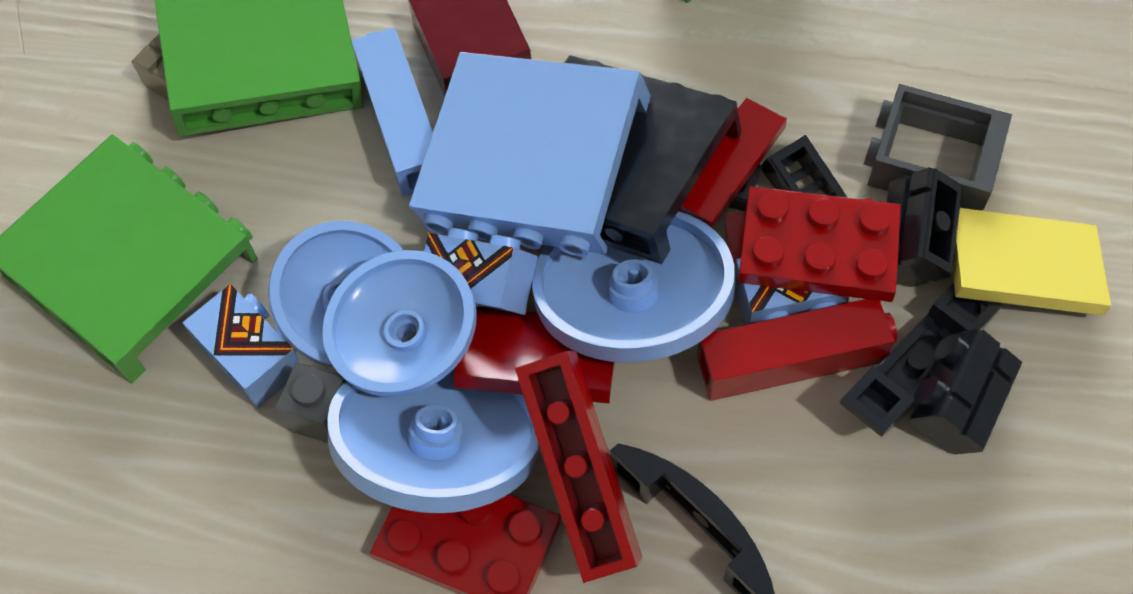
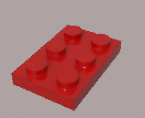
[738,186,901,302]
[370,494,561,594]

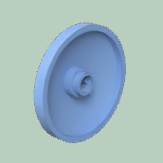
[532,211,735,363]
[328,368,541,513]

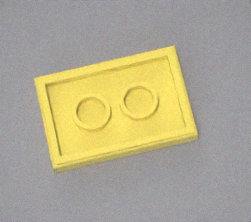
[953,208,1112,316]

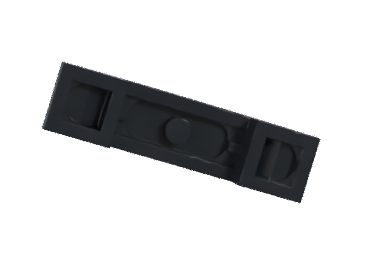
[840,283,1003,437]
[610,443,775,594]

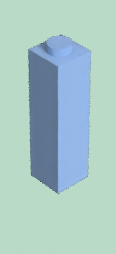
[352,27,433,197]

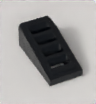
[761,135,848,198]

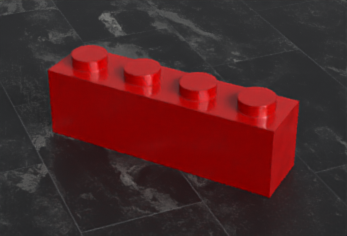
[515,351,643,583]

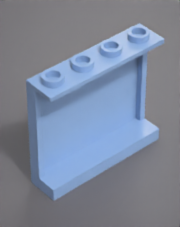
[409,52,651,257]

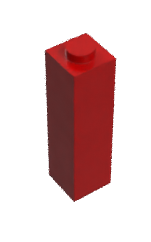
[697,299,897,401]

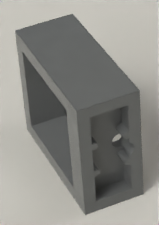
[863,84,1012,211]

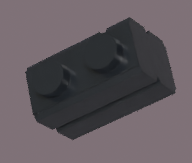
[887,167,962,287]
[909,328,1022,455]

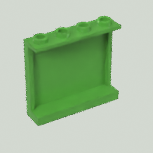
[154,0,363,137]
[0,134,258,384]

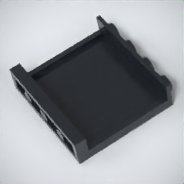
[564,55,742,265]

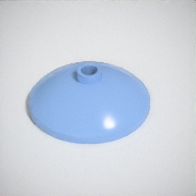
[268,221,411,368]
[322,250,477,396]

